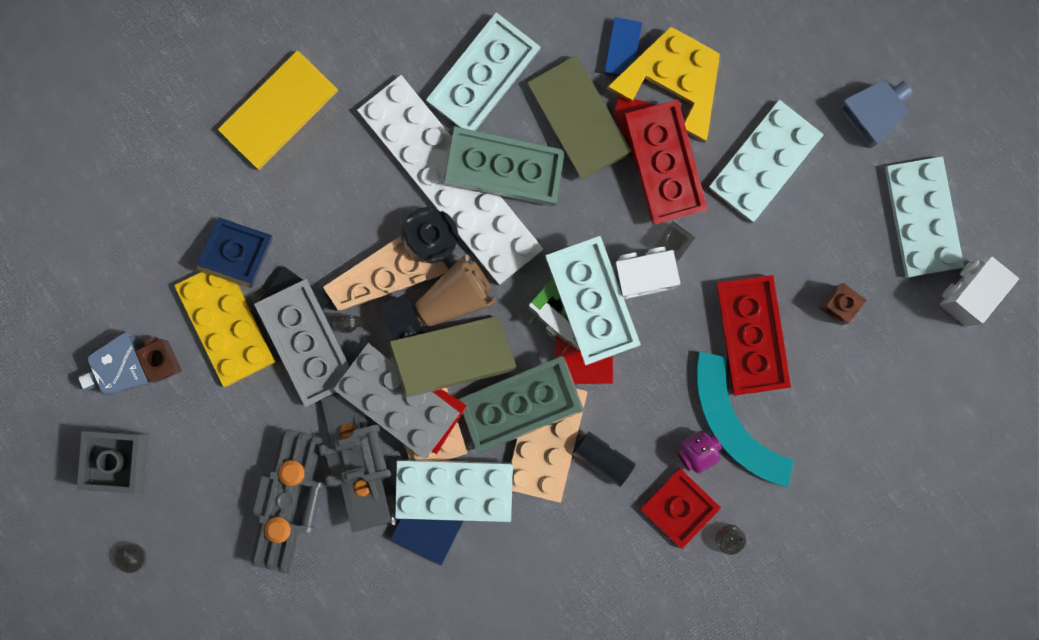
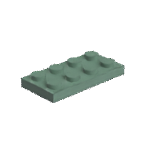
[443,126,565,206]
[459,356,584,453]

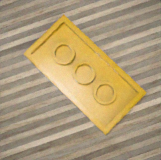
[218,50,338,170]

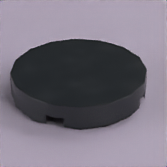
[401,207,458,264]

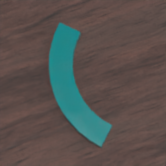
[696,352,794,488]

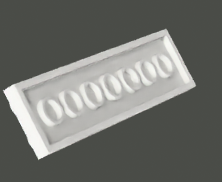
[357,75,543,285]

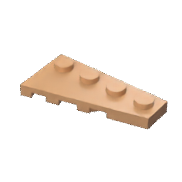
[323,236,448,311]

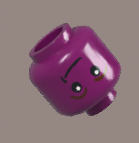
[677,431,722,474]

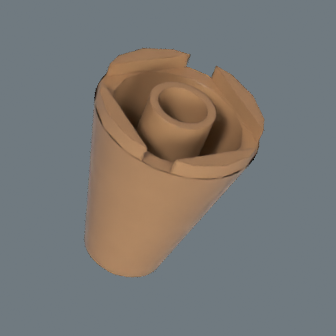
[414,255,496,326]

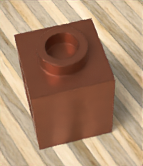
[820,283,867,325]
[135,337,182,383]

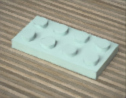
[426,12,541,131]
[708,100,824,223]
[885,156,964,278]
[545,236,641,366]
[395,459,513,522]

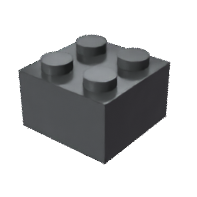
[76,431,148,494]

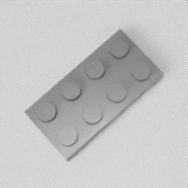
[254,279,350,407]
[333,343,460,459]

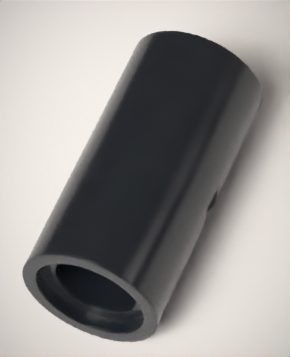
[573,431,636,487]

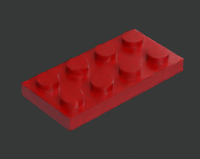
[622,99,708,225]
[716,275,791,396]

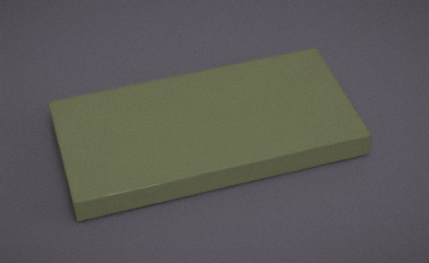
[528,55,632,181]
[389,316,516,398]

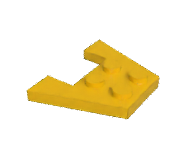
[606,27,720,142]

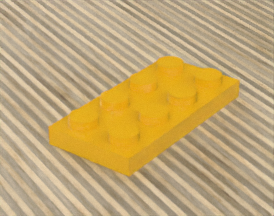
[174,272,277,387]

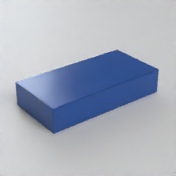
[604,17,642,77]

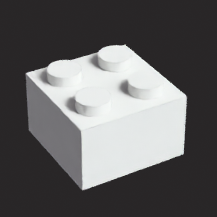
[612,247,680,299]
[939,256,1019,327]

